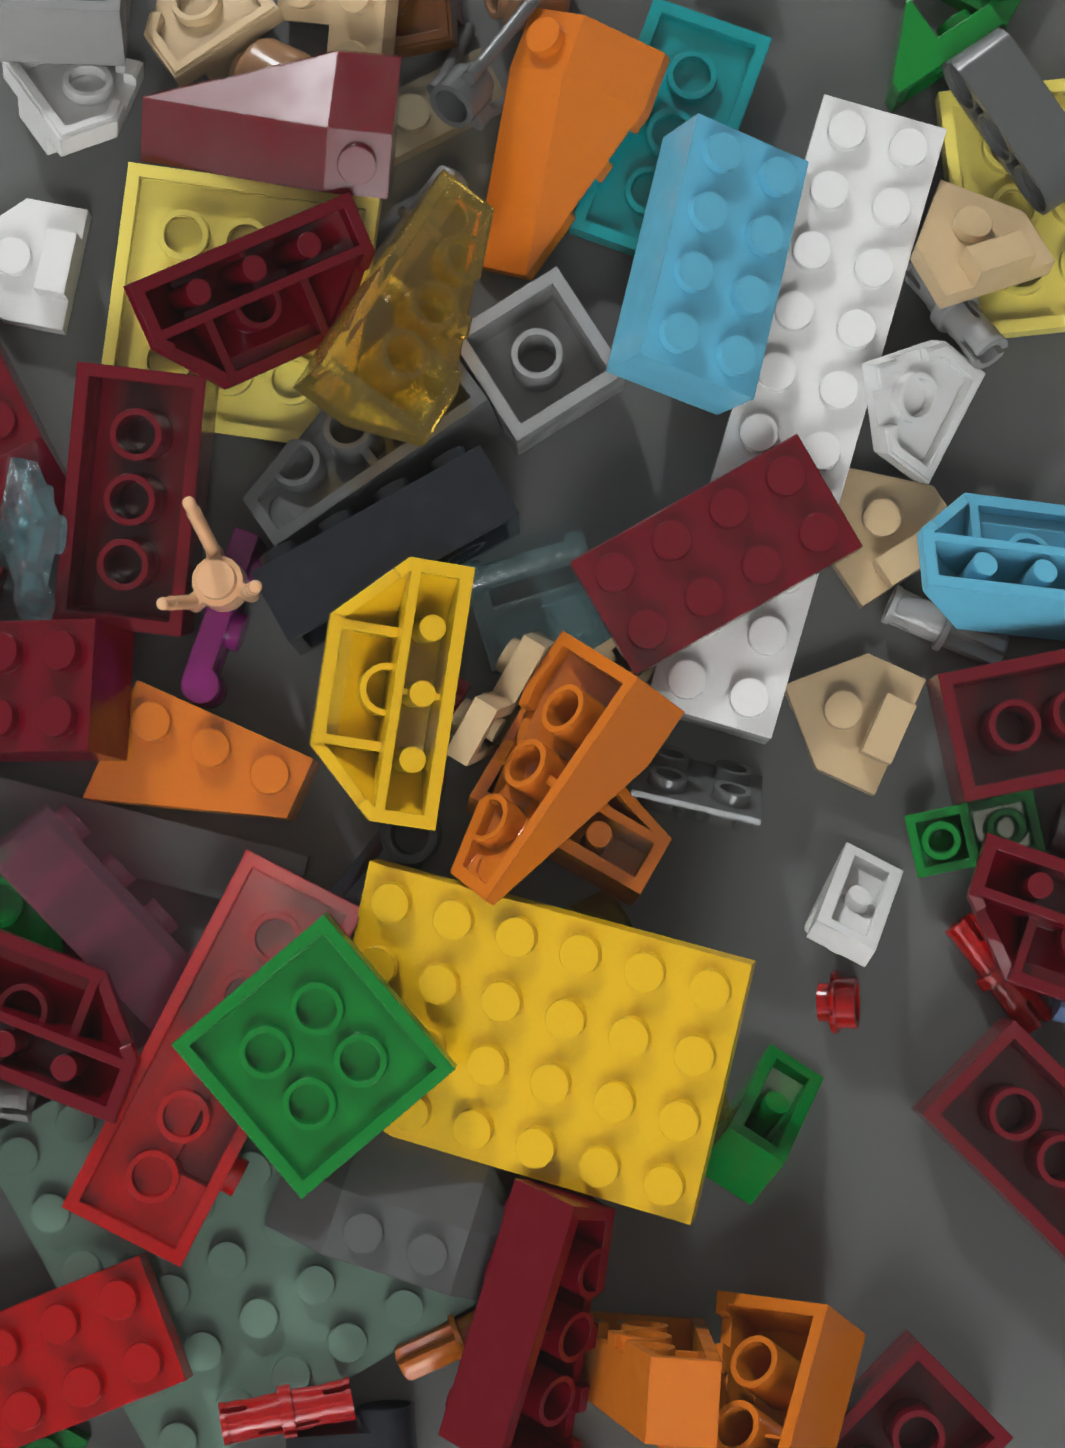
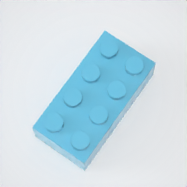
[606,113,809,415]

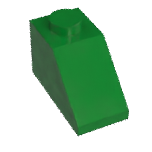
[705,1043,824,1205]

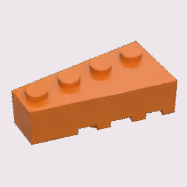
[715,1290,866,1448]
[580,1310,722,1448]

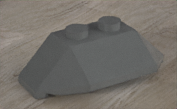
[265,1131,509,1300]

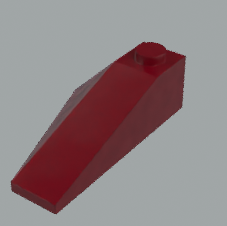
[141,50,402,199]

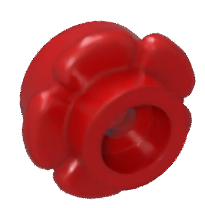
[816,970,861,1034]

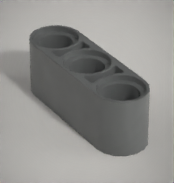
[942,28,1065,215]

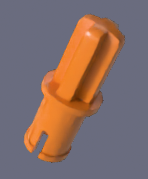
[394,1309,476,1381]

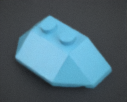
[917,493,1065,641]

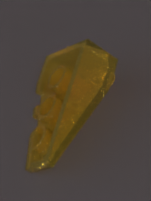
[293,169,494,447]

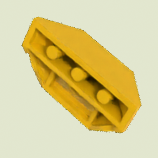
[309,557,475,831]

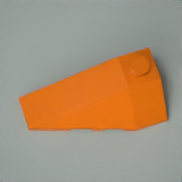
[474,8,670,281]
[450,631,685,906]

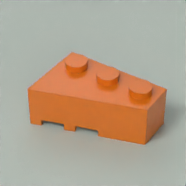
[82,680,320,821]
[465,707,672,906]

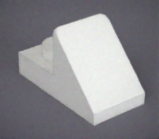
[804,842,903,967]

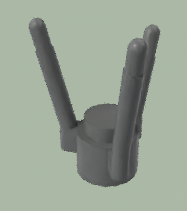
[426,0,542,131]

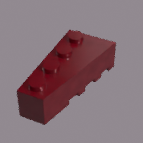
[438,1178,615,1448]

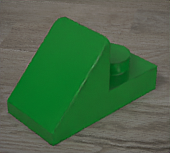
[884,0,1004,113]

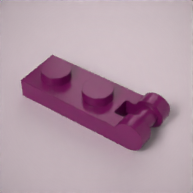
[181,527,266,709]

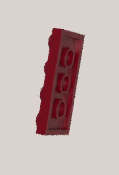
[569,434,863,676]

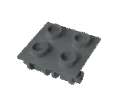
[629,745,763,831]

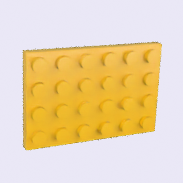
[352,859,756,1225]

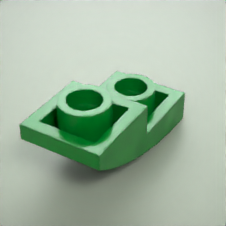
[904,789,1047,878]

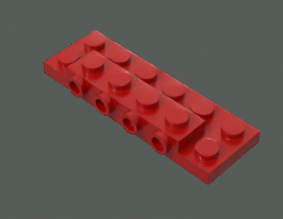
[61,849,360,1267]

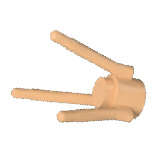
[156,496,262,613]

